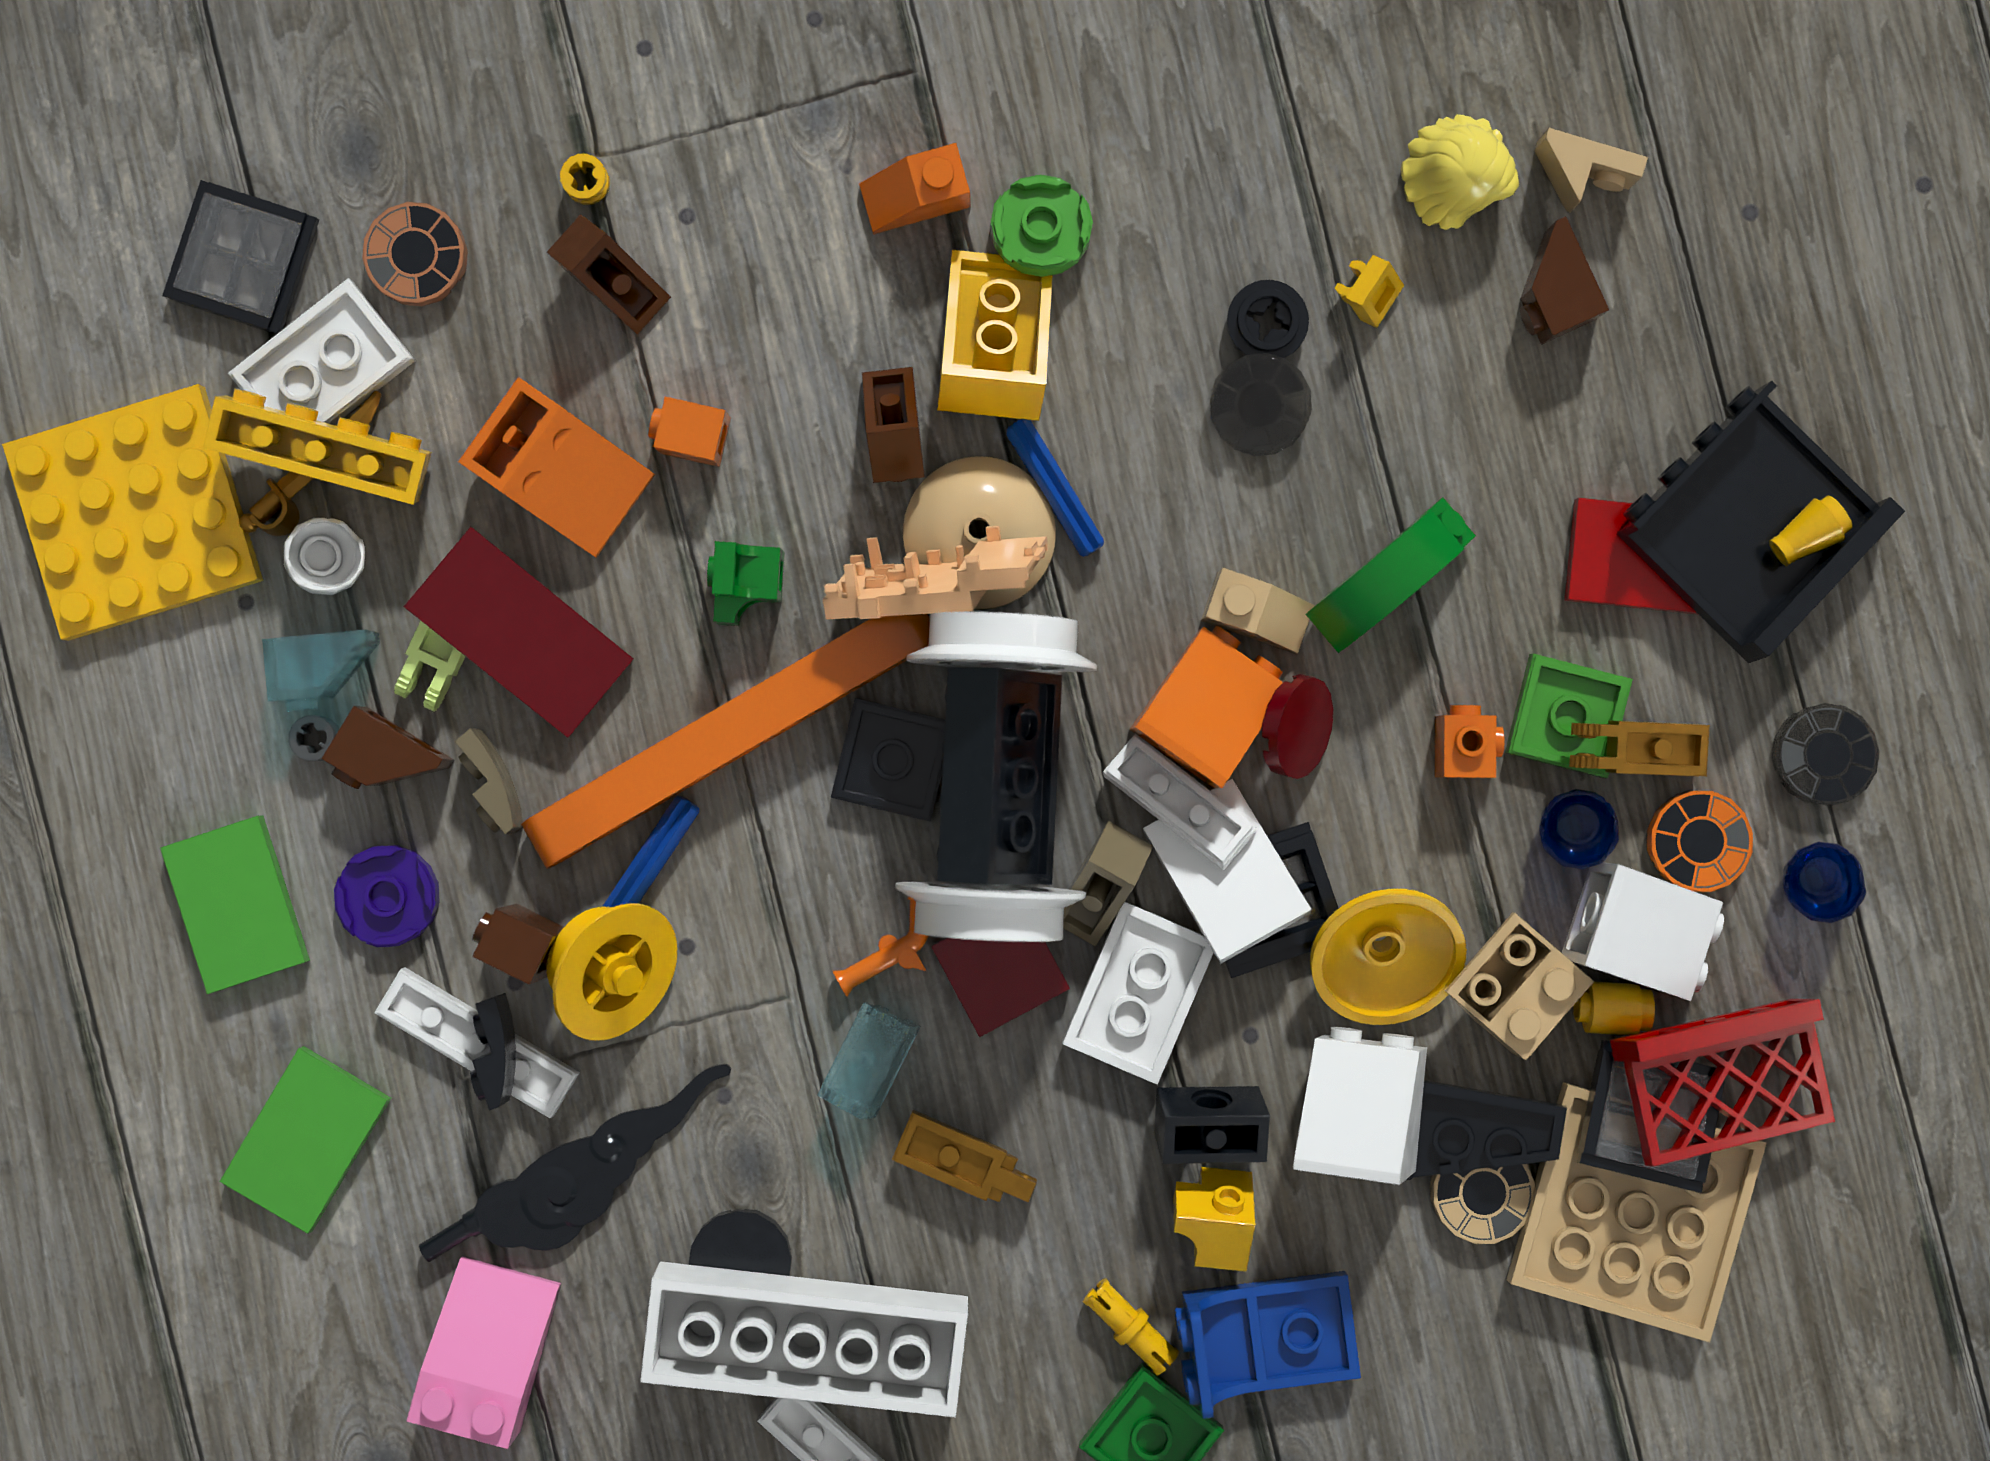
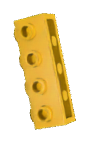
[203,389,432,505]

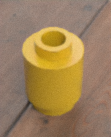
[1573,982,1655,1035]

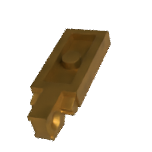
[892,1110,1037,1202]

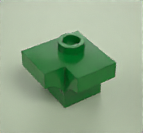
[707,541,785,626]

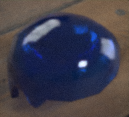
[1539,789,1619,870]
[1783,842,1867,923]

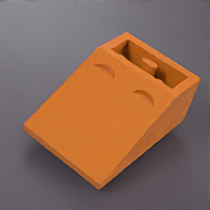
[458,377,655,558]

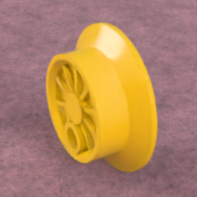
[547,903,677,1041]

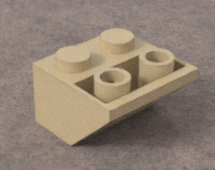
[1445,912,1594,1060]

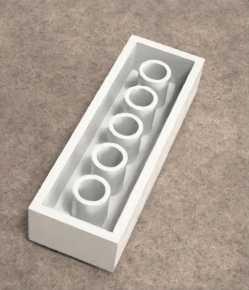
[640,1262,968,1417]

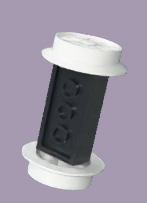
[895,612,1097,942]

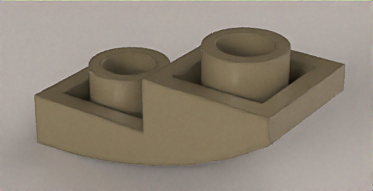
[455,728,523,834]

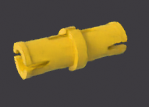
[1083,1278,1180,1376]

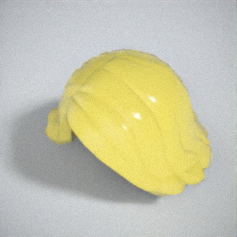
[1401,114,1519,230]

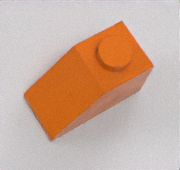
[859,143,971,235]

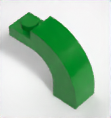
[1305,497,1476,653]

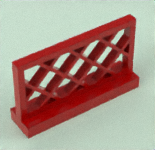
[1610,999,1835,1167]

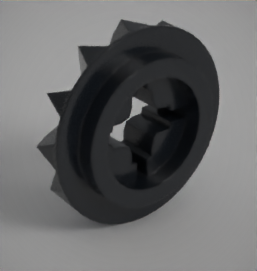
[1227,280,1309,360]

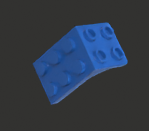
[1174,1271,1361,1419]

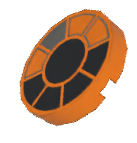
[1647,791,1753,892]

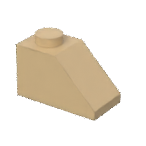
[1201,568,1314,654]

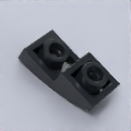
[470,993,516,1111]

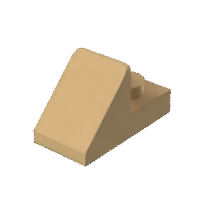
[1535,128,1648,213]

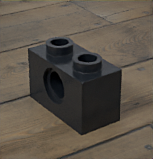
[1154,1086,1270,1164]

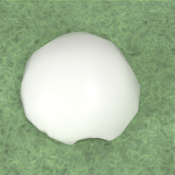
[284,517,365,596]

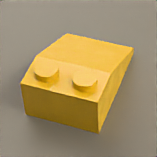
[937,250,1052,421]

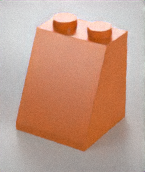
[1129,626,1283,788]

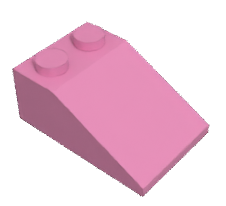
[407,1256,561,1449]

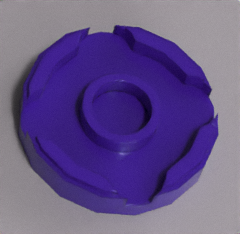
[334,845,440,947]

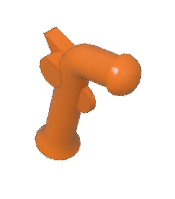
[833,896,929,997]

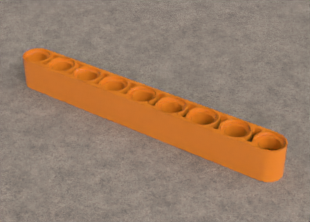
[521,614,930,869]

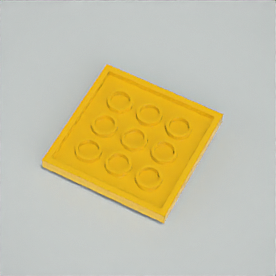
[2,384,263,641]

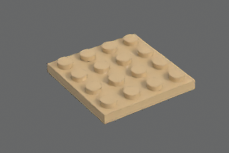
[1506,1082,1767,1342]

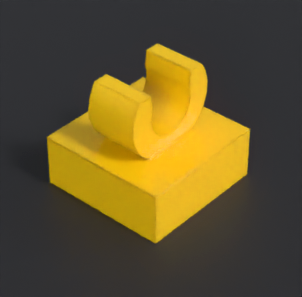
[1335,255,1404,328]

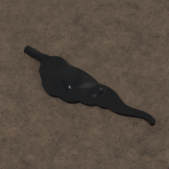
[419,1064,731,1262]

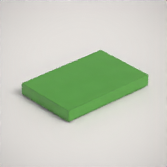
[160,815,310,994]
[219,1046,391,1234]

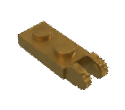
[1569,720,1710,777]

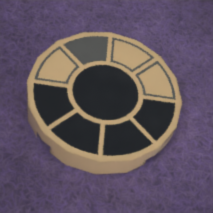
[1430,1164,1535,1244]

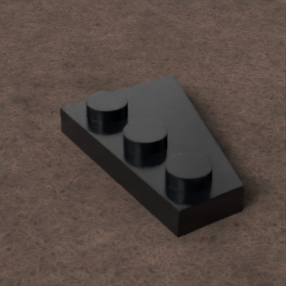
[1406,1080,1567,1180]

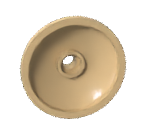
[903,456,1056,610]

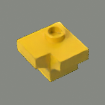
[1173,1167,1255,1272]

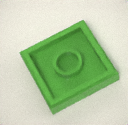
[1505,654,1633,778]

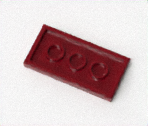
[404,527,634,738]

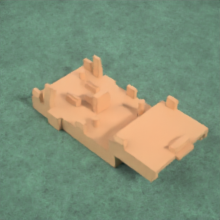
[822,526,1048,619]

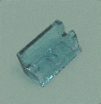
[817,1002,921,1120]

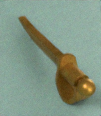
[239,391,381,536]

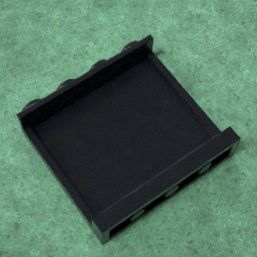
[1616,381,1905,663]

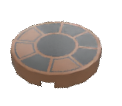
[362,202,468,306]

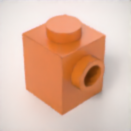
[1435,705,1505,778]

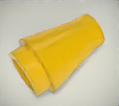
[1769,495,1853,566]

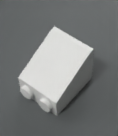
[1562,861,1724,1001]
[1293,1027,1427,1185]

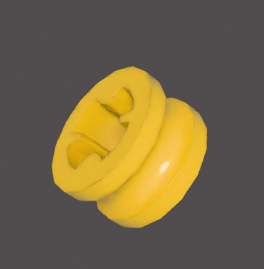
[560,154,610,205]

